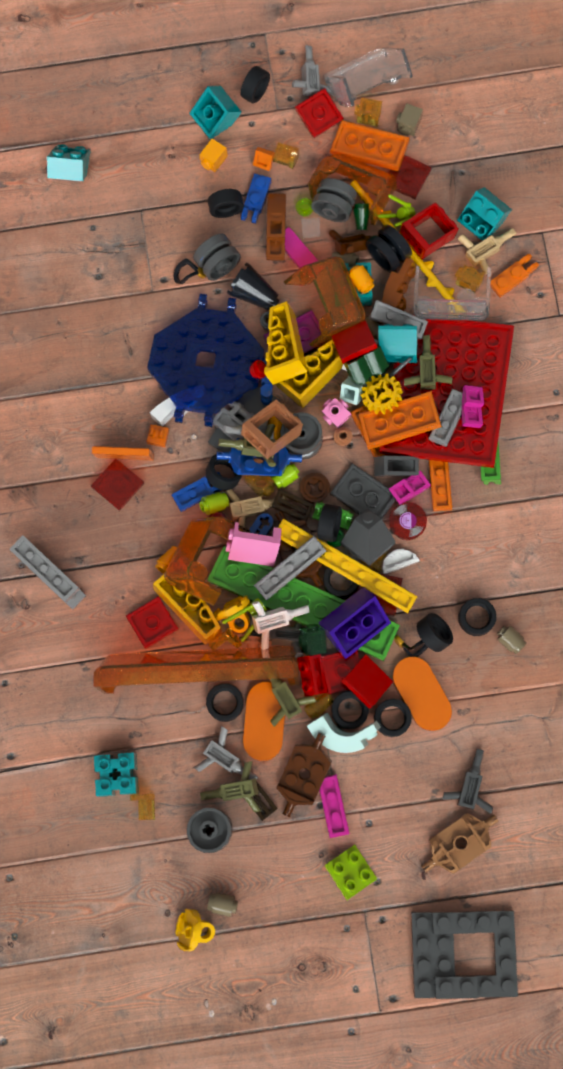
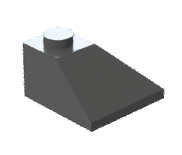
[341,509,396,566]

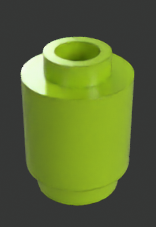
[270,464,299,489]
[199,492,229,515]

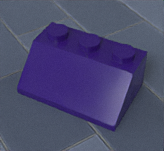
[318,587,391,659]

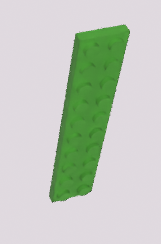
[207,546,400,661]

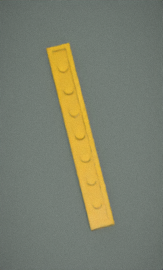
[278,519,418,613]

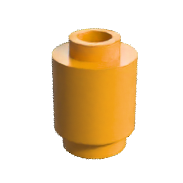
[348,265,375,294]

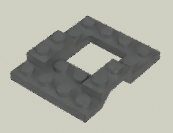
[411,911,518,999]

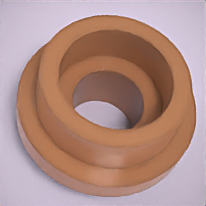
[334,427,352,446]
[243,636,261,648]

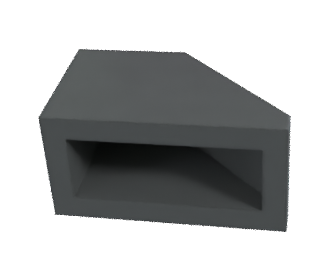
[374,456,419,476]

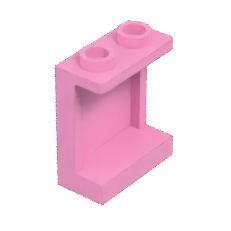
[225,522,281,567]

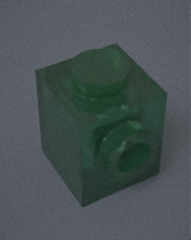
[298,624,327,656]

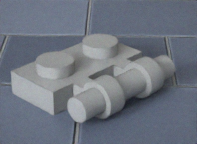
[212,399,255,440]

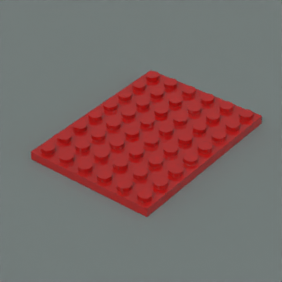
[380,314,514,468]

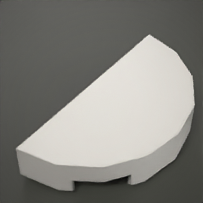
[382,549,420,575]

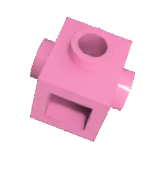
[322,398,352,428]

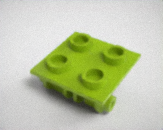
[324,845,377,900]

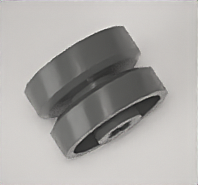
[311,178,357,222]
[193,234,241,281]
[280,412,323,460]
[187,808,232,853]

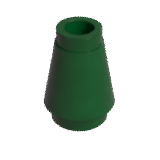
[353,204,371,230]

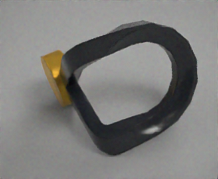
[174,259,206,284]
[394,635,428,657]

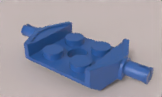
[216,438,302,476]

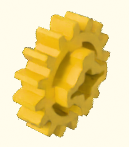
[361,373,403,414]

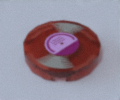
[389,502,427,541]

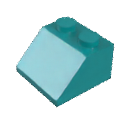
[189,86,241,139]

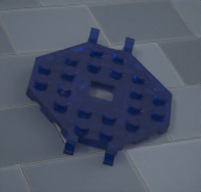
[147,294,264,427]

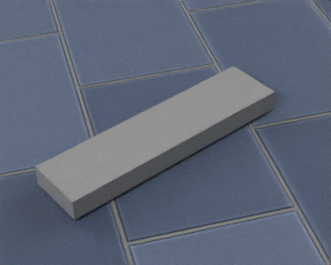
[254,536,327,600]

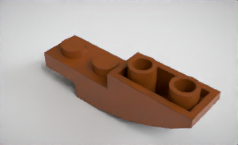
[266,193,286,261]
[382,257,417,326]

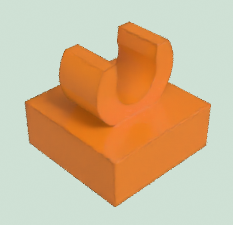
[253,147,275,171]
[146,424,169,447]

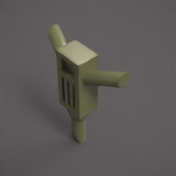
[404,335,452,390]
[218,424,276,467]
[263,663,317,727]
[200,761,262,812]

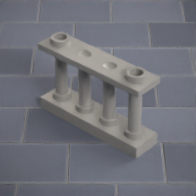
[9,535,86,609]

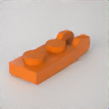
[488,253,540,298]

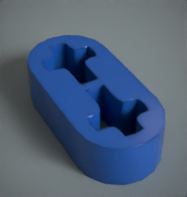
[247,513,273,536]

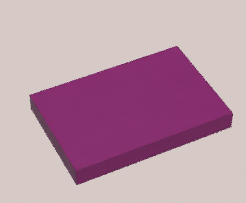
[263,310,330,355]

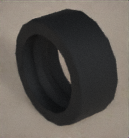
[240,66,270,103]
[208,189,244,218]
[206,454,242,490]
[318,504,342,542]
[323,567,359,599]
[458,598,497,636]
[417,613,453,652]
[206,683,244,722]
[331,691,369,729]
[374,698,412,737]

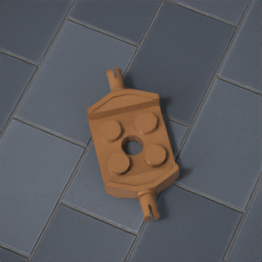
[421,813,499,874]

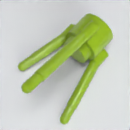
[378,194,416,227]
[222,598,267,642]

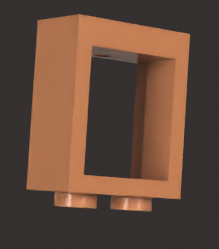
[241,399,303,460]

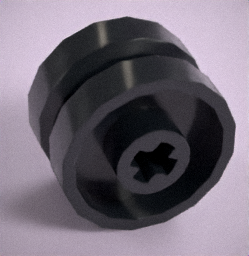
[366,225,412,273]

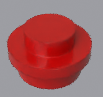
[250,360,266,379]

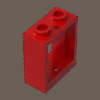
[399,202,459,260]

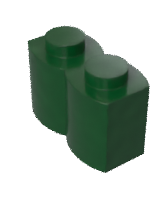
[344,345,389,385]

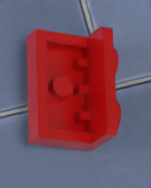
[298,654,328,697]

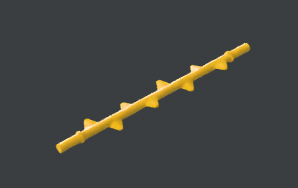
[350,180,468,320]

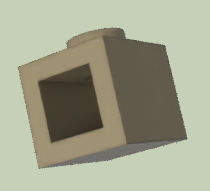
[396,103,423,136]

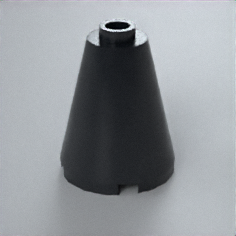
[227,262,280,310]

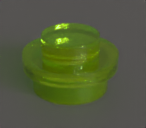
[296,198,314,216]

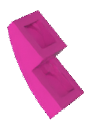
[462,385,484,428]
[389,470,431,505]

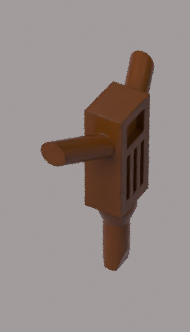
[329,230,378,255]

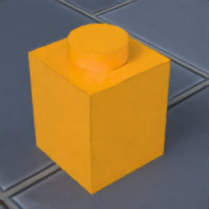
[199,139,228,172]

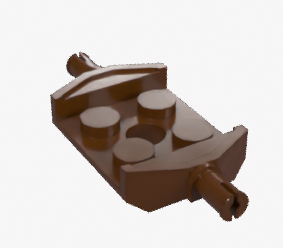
[275,511,324,588]
[276,732,332,817]

